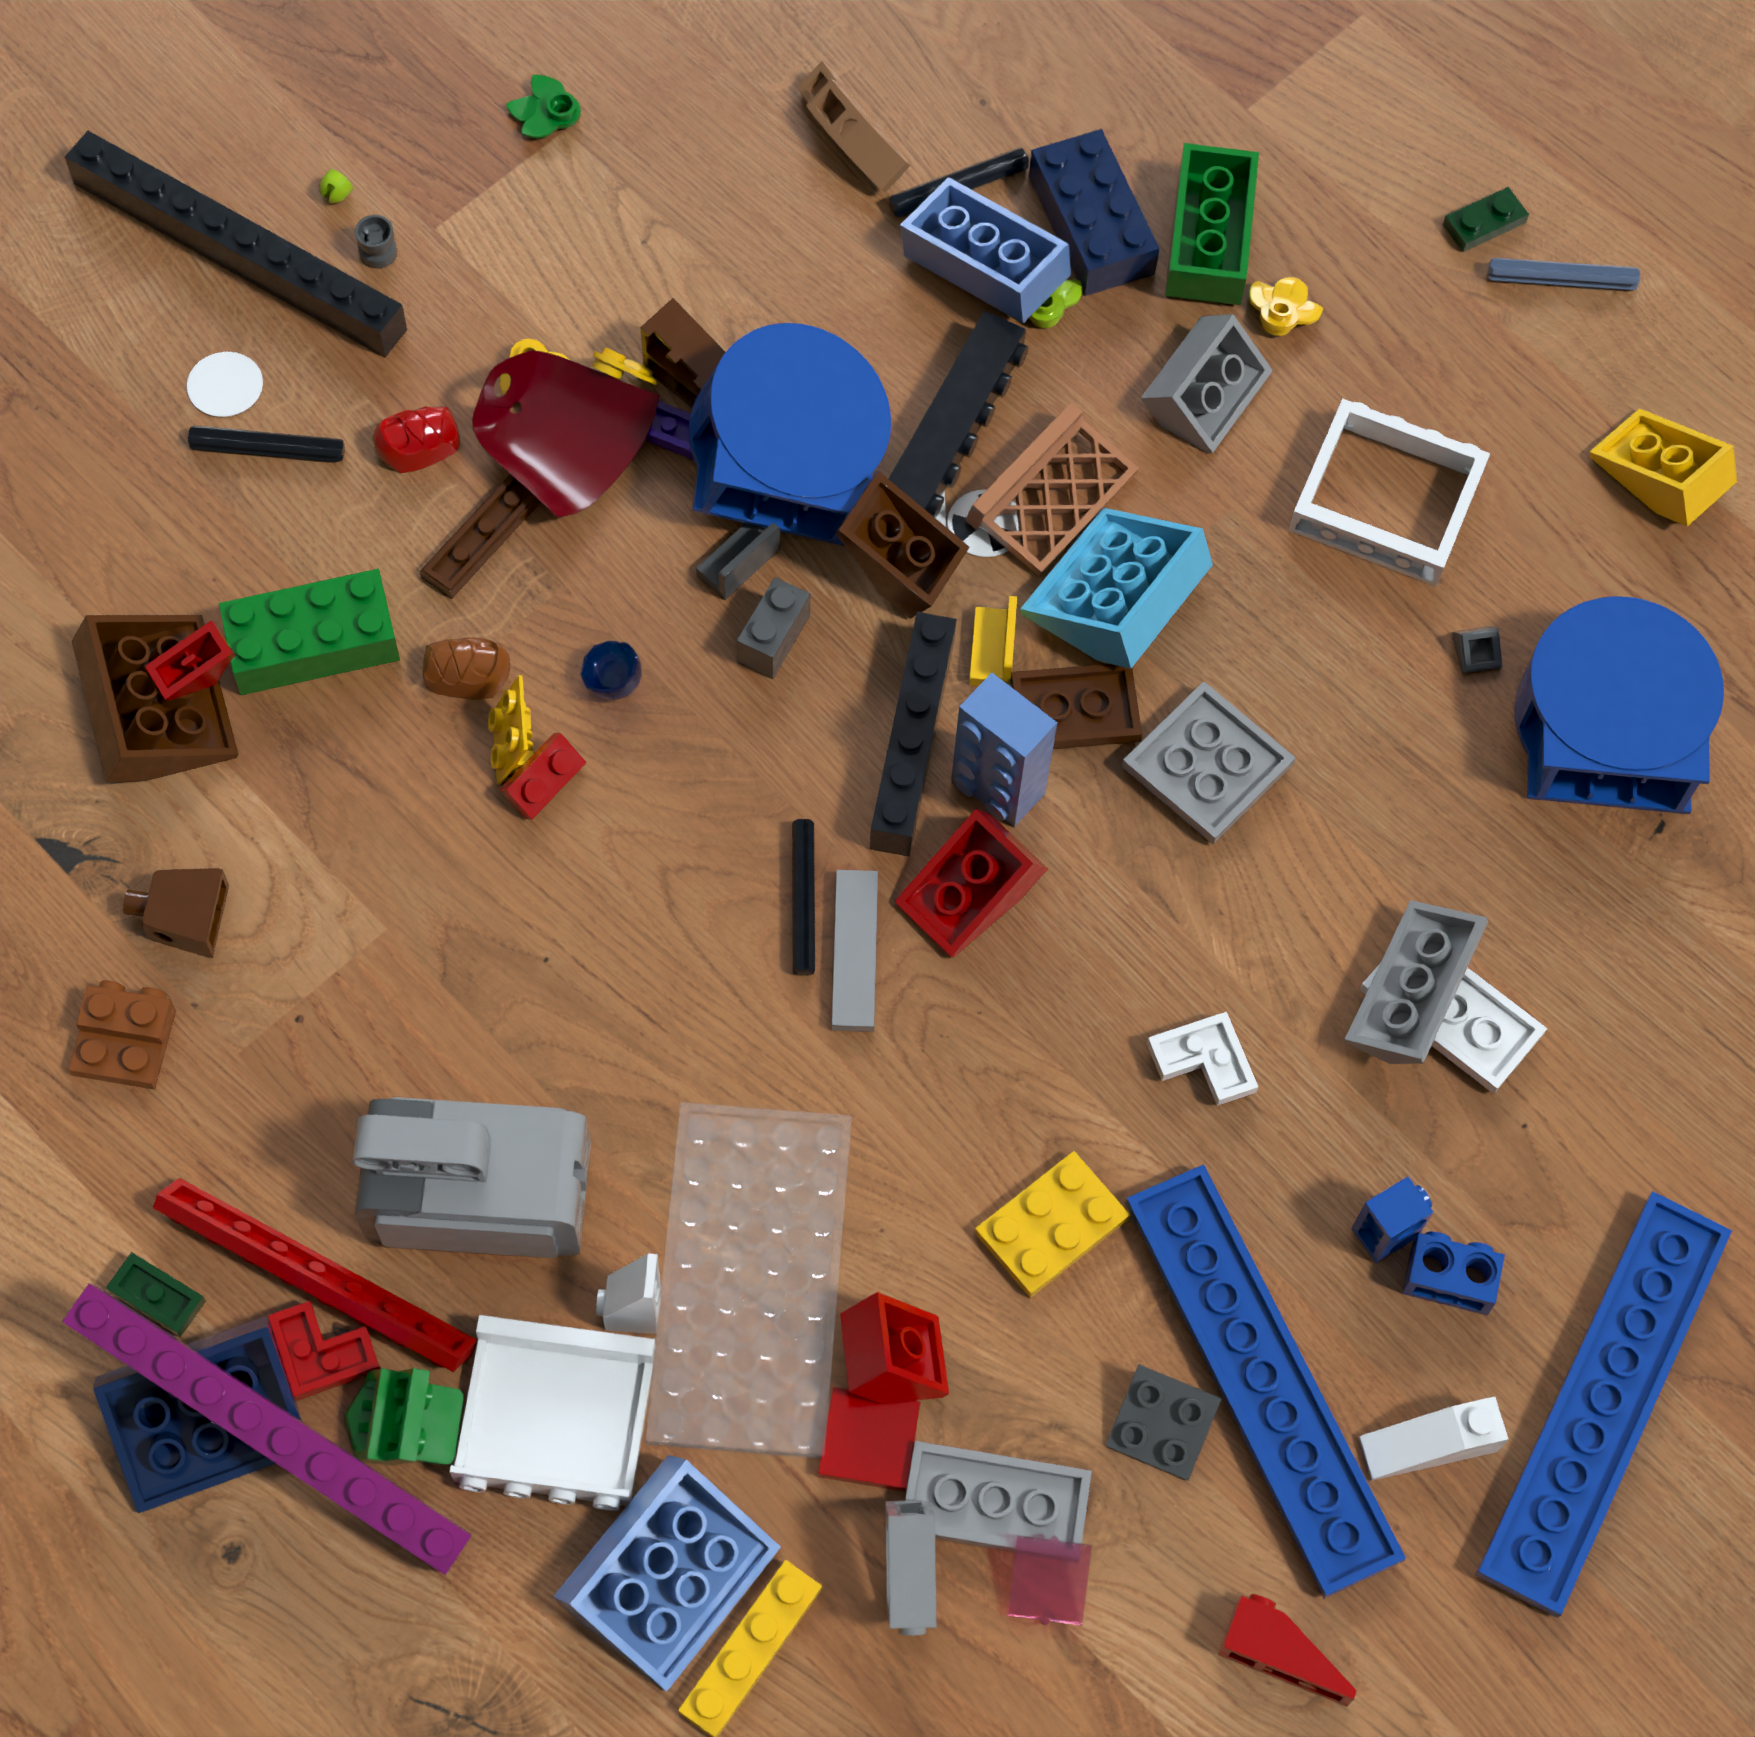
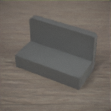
[696,523,780,600]

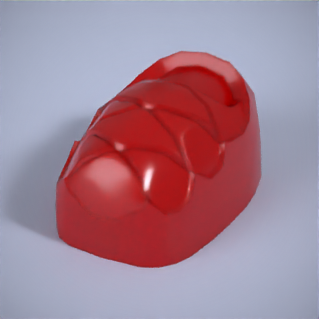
[373,406,460,474]

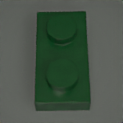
[1443,186,1529,252]
[105,1252,206,1338]

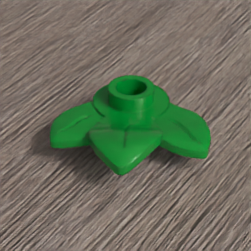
[507,74,581,138]

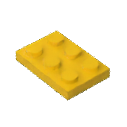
[975,1151,1130,1298]

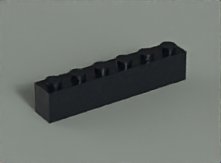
[889,311,1029,518]
[870,612,957,857]

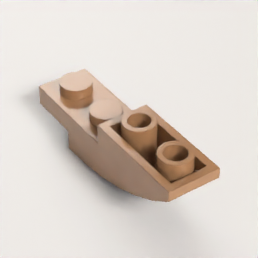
[797,61,911,192]

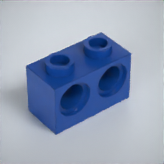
[1351,1176,1433,1264]
[1402,1231,1505,1315]

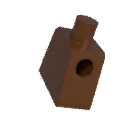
[123,868,229,958]

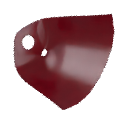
[472,350,660,517]

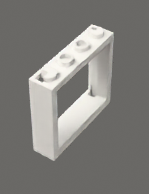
[1288,398,1490,587]

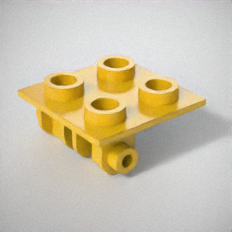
[488,675,533,785]

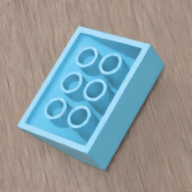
[1020,508,1213,669]

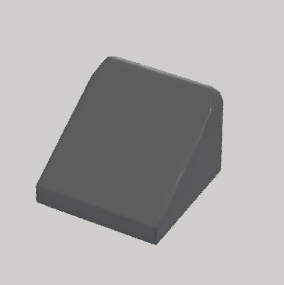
[1452,626,1503,673]

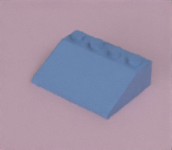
[553,1455,781,1692]

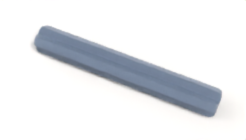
[1488,258,1640,290]

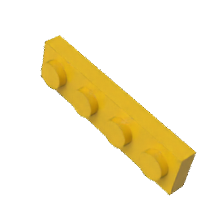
[678,1560,822,1737]

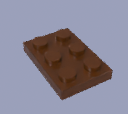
[1010,664,1142,749]

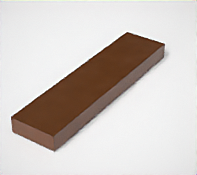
[420,474,541,599]

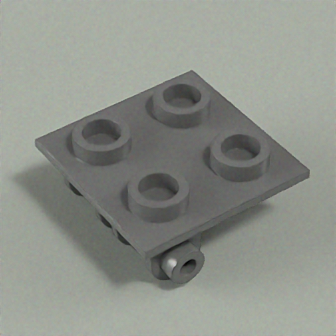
[1106,1364,1221,1481]

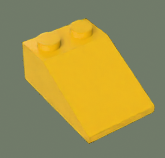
[1589,408,1737,526]

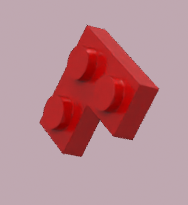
[268,1301,380,1401]

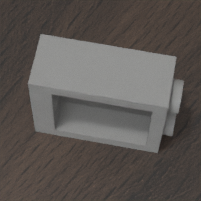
[885,1500,936,1636]

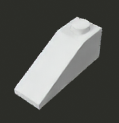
[596,1254,662,1334]
[1358,1397,1508,1481]

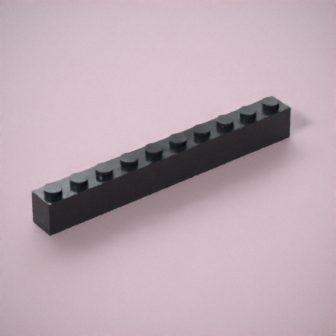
[65,130,407,357]

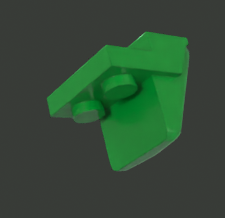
[344,1368,463,1466]

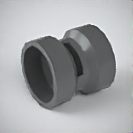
[355,215,398,269]

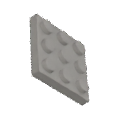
[1122,681,1296,845]

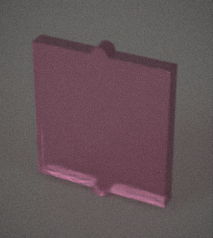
[1008,1535,1092,1625]

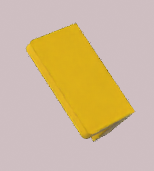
[969,596,1017,686]

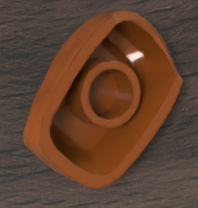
[423,637,510,700]

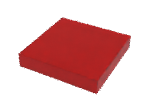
[818,1387,921,1492]

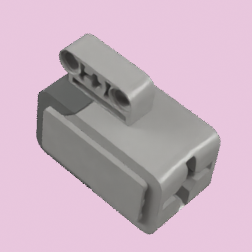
[352,1097,591,1258]

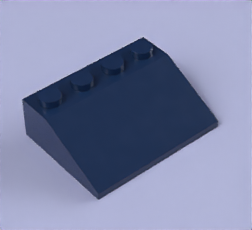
[93,1316,303,1514]

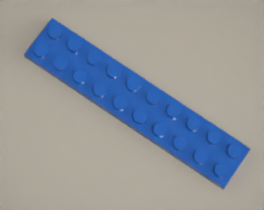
[1125,1164,1406,1599]
[1475,1191,1732,1618]

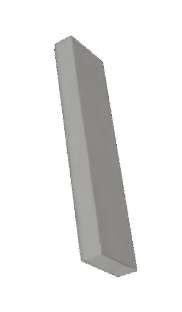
[832,870,878,1032]

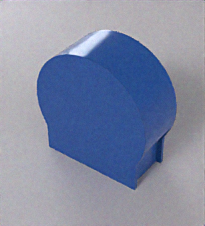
[689,323,891,546]
[1514,596,1724,814]

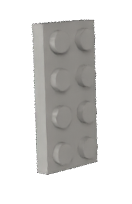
[905,1441,1092,1563]

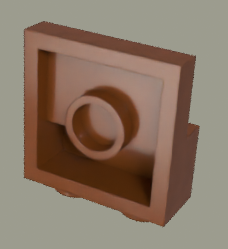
[68,980,176,1090]

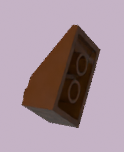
[835,471,970,619]

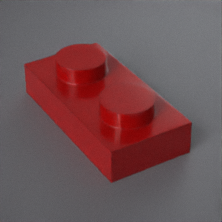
[500,733,587,820]

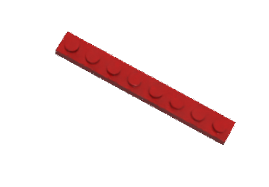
[153,1178,477,1372]

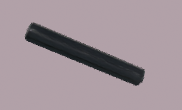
[889,148,1029,217]
[188,426,345,462]
[792,819,815,976]

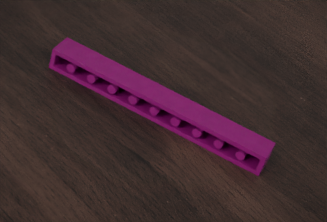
[62,1283,472,1575]

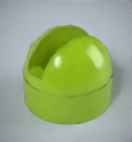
[319,169,353,204]

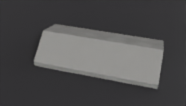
[1344,900,1488,1064]

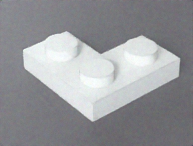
[1146,1012,1258,1106]

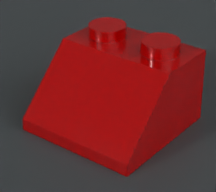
[840,1292,949,1404]

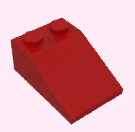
[894,808,1048,958]

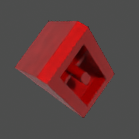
[145,620,235,701]

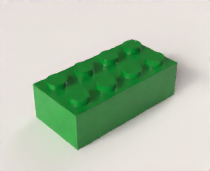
[1165,143,1259,305]
[219,568,400,695]

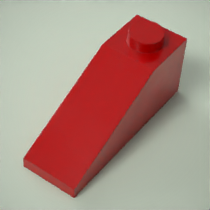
[1218,1594,1357,1707]

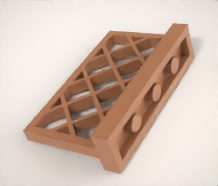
[965,402,1139,576]

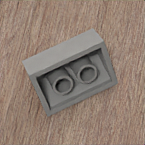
[1140,314,1273,453]

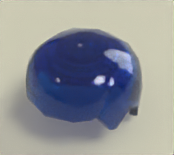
[580,640,642,701]

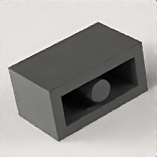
[737,577,810,679]

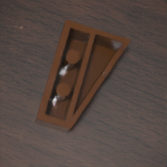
[640,298,726,408]

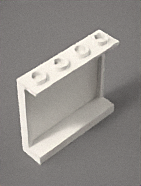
[450,1315,656,1511]

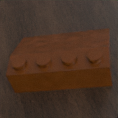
[72,615,239,782]

